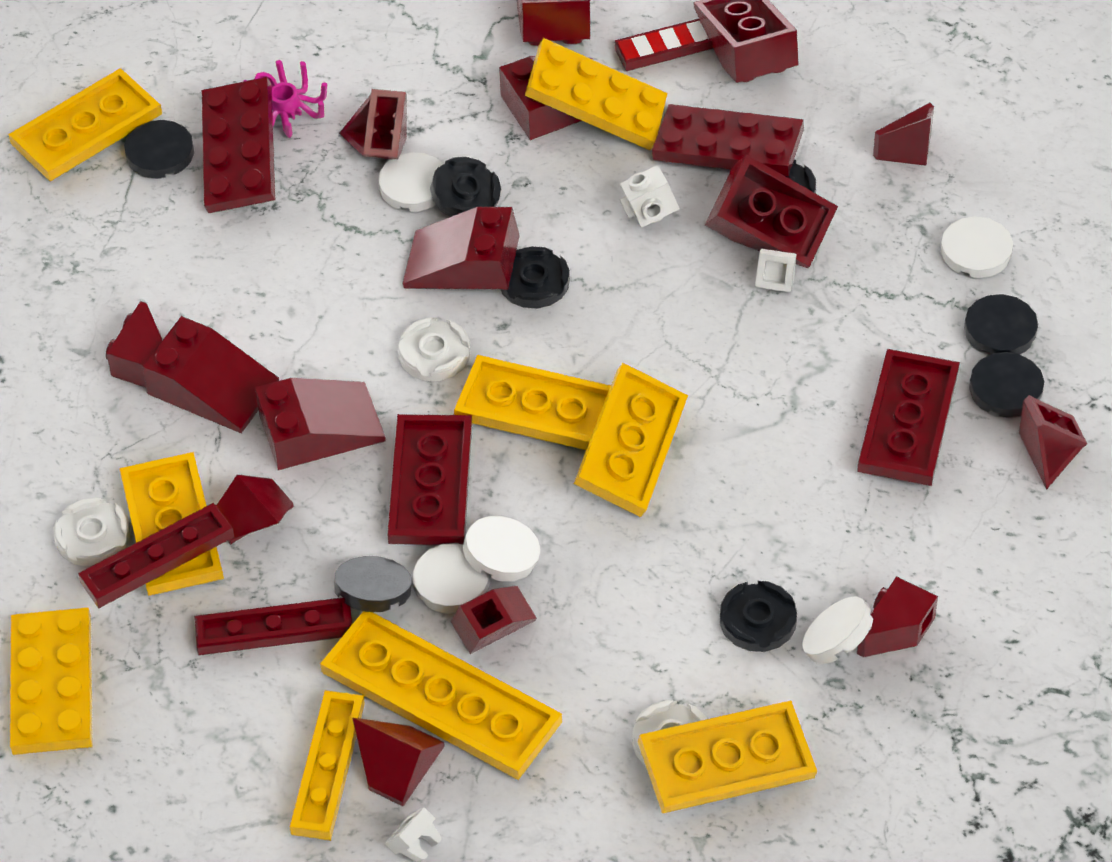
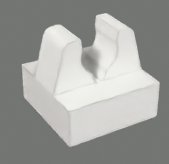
[755,249,797,292]
[384,807,441,862]

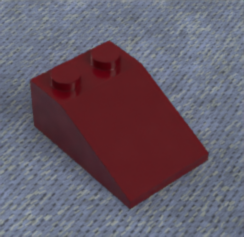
[516,0,590,46]
[693,0,799,83]
[499,56,594,140]
[705,155,838,268]
[402,207,520,290]
[142,316,279,434]
[255,378,386,470]

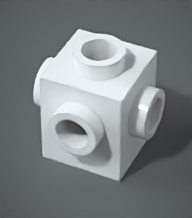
[620,165,680,228]

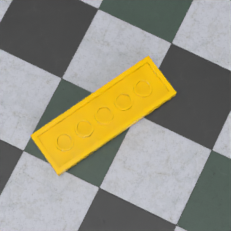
[320,611,562,780]

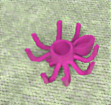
[243,60,328,138]

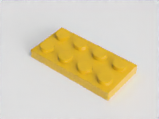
[525,38,668,150]
[8,68,162,182]
[454,355,611,450]
[573,362,688,517]
[119,452,224,596]
[10,607,93,755]
[637,700,818,814]

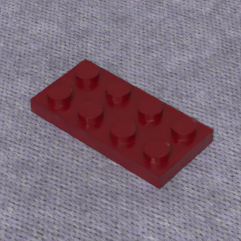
[201,77,276,213]
[652,104,804,176]
[857,349,960,486]
[387,414,472,545]

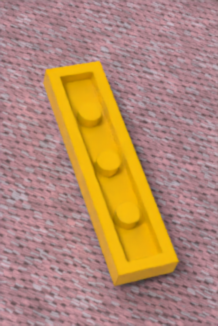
[290,690,365,841]

